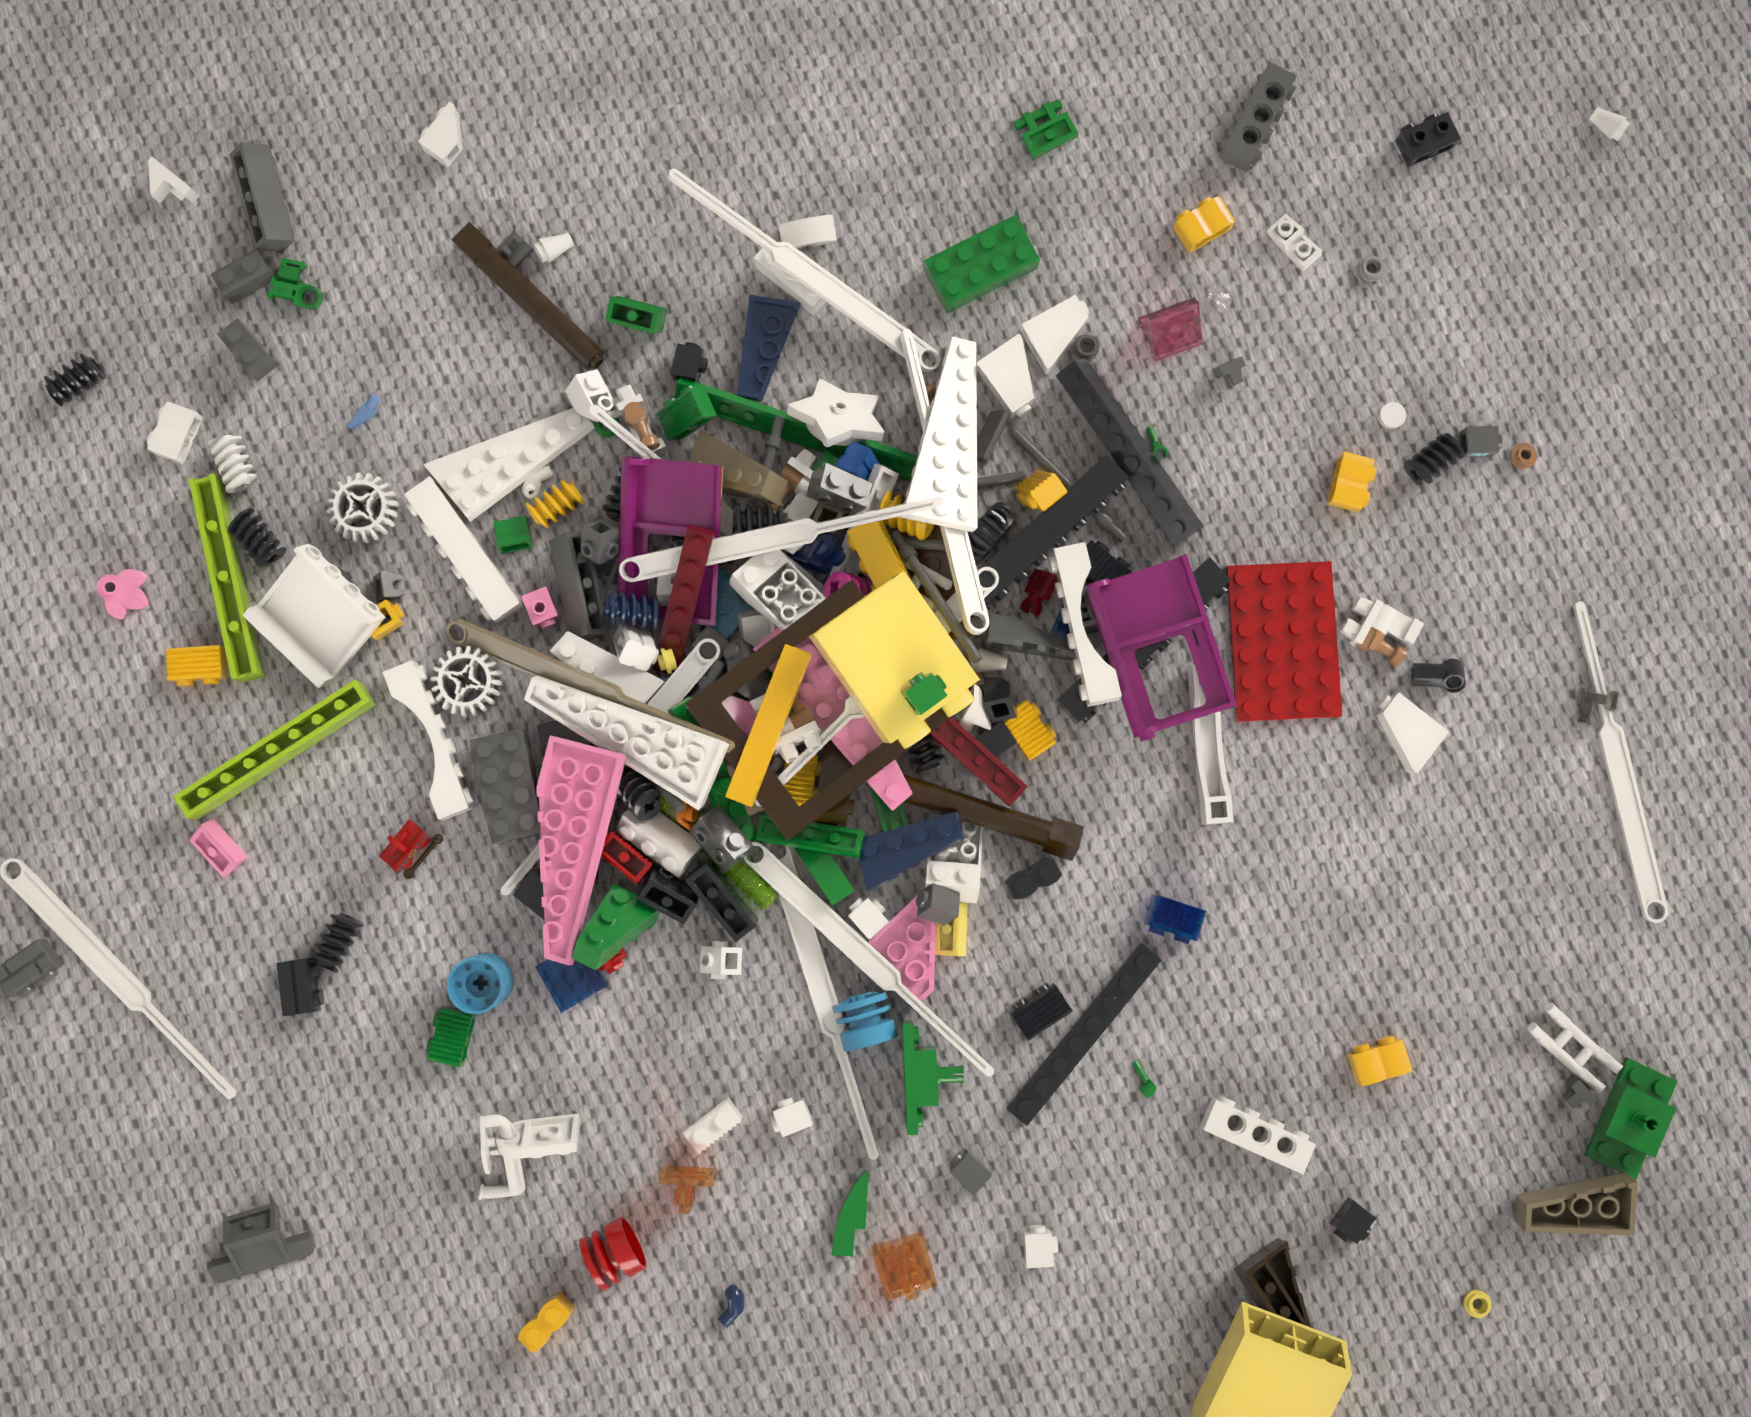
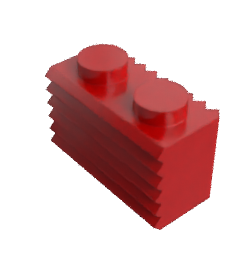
[601,831,655,885]

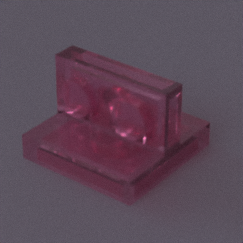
[1138,297,1203,361]

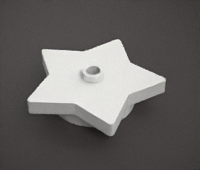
[787,379,884,447]

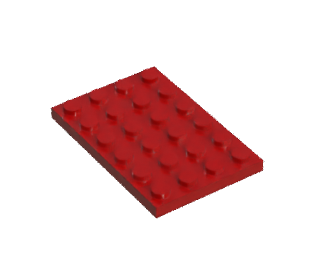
[1226,561,1342,722]

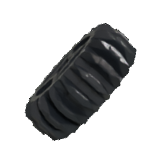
[968,502,1017,566]

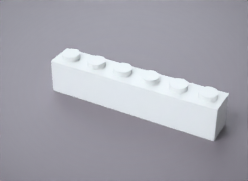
[404,476,523,624]

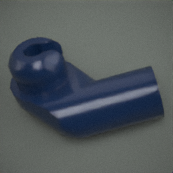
[718,1285,744,1328]

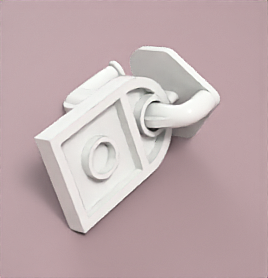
[478,1113,580,1200]

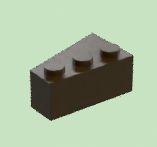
[815,740,856,828]
[1234,1239,1311,1328]

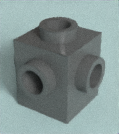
[581,518,620,565]

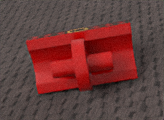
[379,819,430,873]

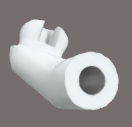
[522,465,554,499]

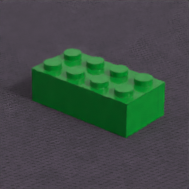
[923,215,1040,314]

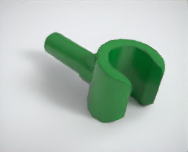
[1146,426,1168,460]
[1132,1060,1156,1098]

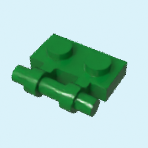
[1013,99,1079,160]

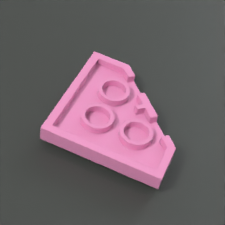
[868,896,936,1002]

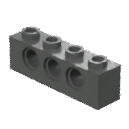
[1219,62,1297,172]

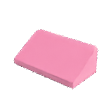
[189,819,248,878]

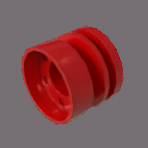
[579,1216,647,1291]

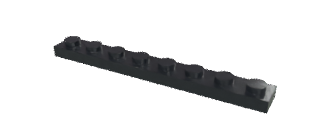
[1006,943,1162,1126]

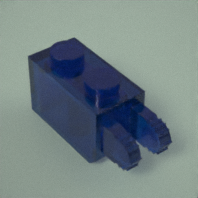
[787,532,846,575]

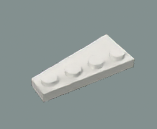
[550,631,665,704]

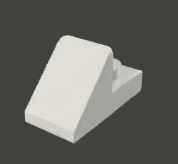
[148,156,199,204]
[954,684,991,733]

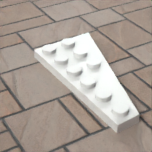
[423,408,595,522]

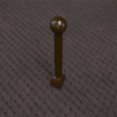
[403,834,443,879]

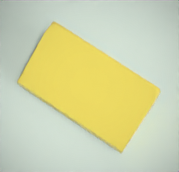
[935,903,968,956]

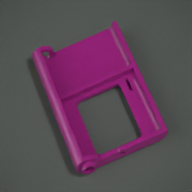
[617,456,723,626]
[1085,554,1237,742]

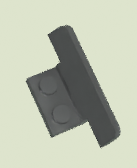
[207,1202,315,1283]

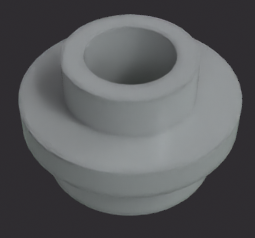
[1358,256,1385,282]

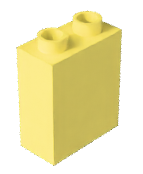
[809,571,980,749]
[1192,1302,1352,1417]

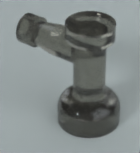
[1576,687,1619,723]

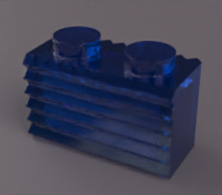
[1143,894,1207,945]

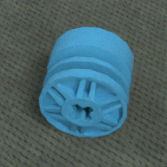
[447,952,514,1014]
[832,991,898,1051]

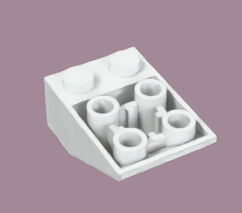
[729,550,826,630]
[925,814,983,903]

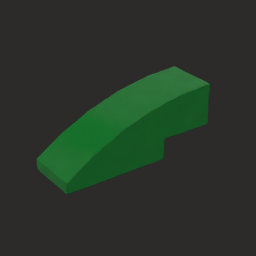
[793,847,855,906]
[832,1170,869,1257]

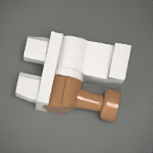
[616,385,668,456]
[764,449,825,521]
[1339,597,1424,667]
[750,687,823,763]

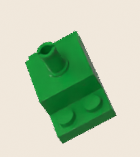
[902,1020,964,1135]
[1584,1057,1678,1180]

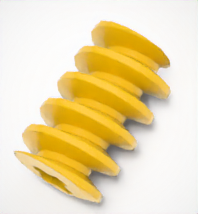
[524,478,585,529]
[879,491,935,540]

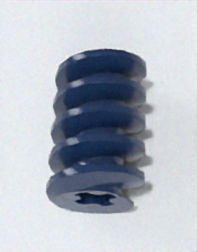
[602,590,659,630]

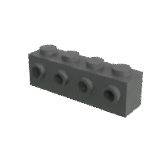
[229,142,295,252]
[549,532,609,641]

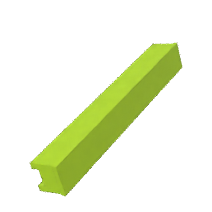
[188,473,265,683]

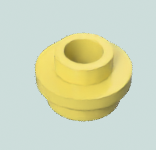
[657,648,677,674]
[1463,1290,1491,1318]

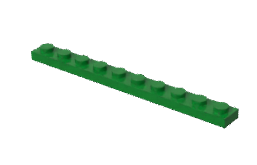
[674,377,918,482]

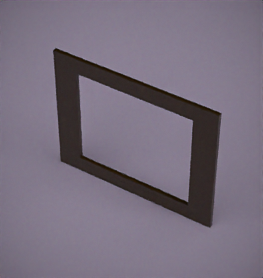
[685,579,950,841]

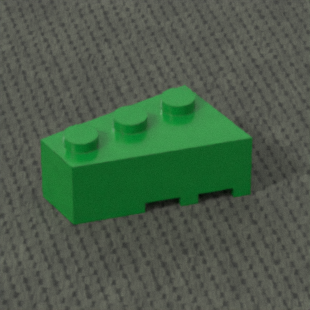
[572,883,660,970]

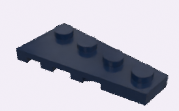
[737,295,801,401]
[859,812,964,892]

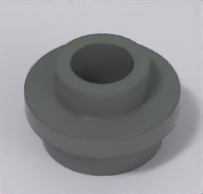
[1073,334,1099,360]

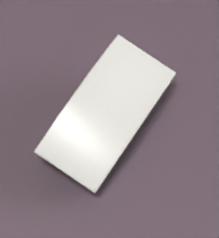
[1267,214,1322,272]
[778,215,837,249]

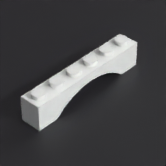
[1049,542,1122,707]
[382,660,474,820]
[1187,665,1234,825]

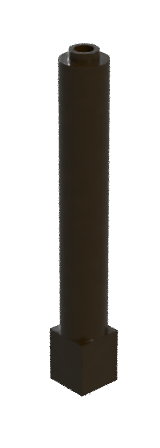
[451,222,604,370]
[903,774,1084,861]

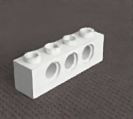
[1200,1096,1316,1175]

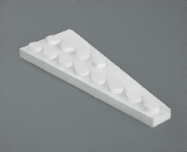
[901,337,977,532]
[524,675,729,810]

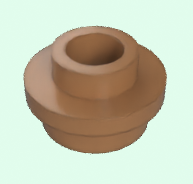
[1510,443,1537,469]

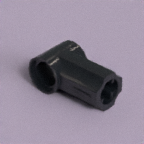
[1411,659,1466,693]

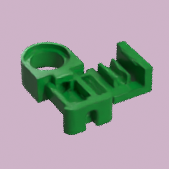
[267,257,323,310]

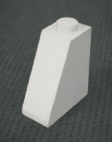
[1020,295,1089,375]
[976,334,1034,418]
[1376,692,1449,775]

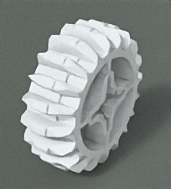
[326,473,399,543]
[430,646,503,717]

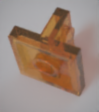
[658,1165,718,1214]
[871,1231,938,1301]

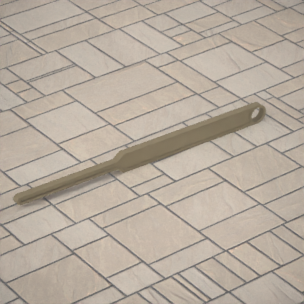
[447,619,735,753]

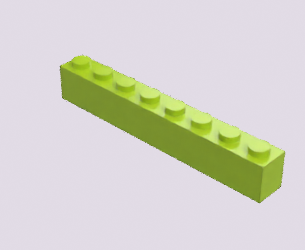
[173,679,377,820]

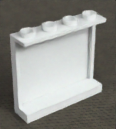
[243,544,385,688]

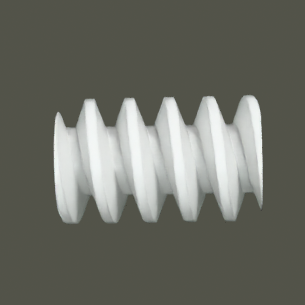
[208,435,257,494]

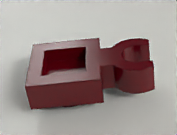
[1020,568,1058,617]

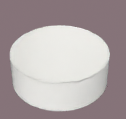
[1378,402,1406,429]

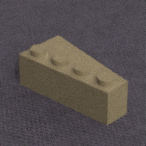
[688,429,788,506]
[1514,1172,1638,1235]

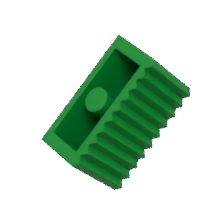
[605,296,667,335]
[656,386,717,440]
[426,1006,477,1068]

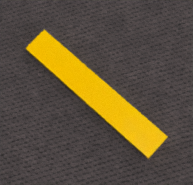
[725,644,812,807]

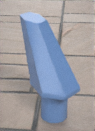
[347,394,381,429]

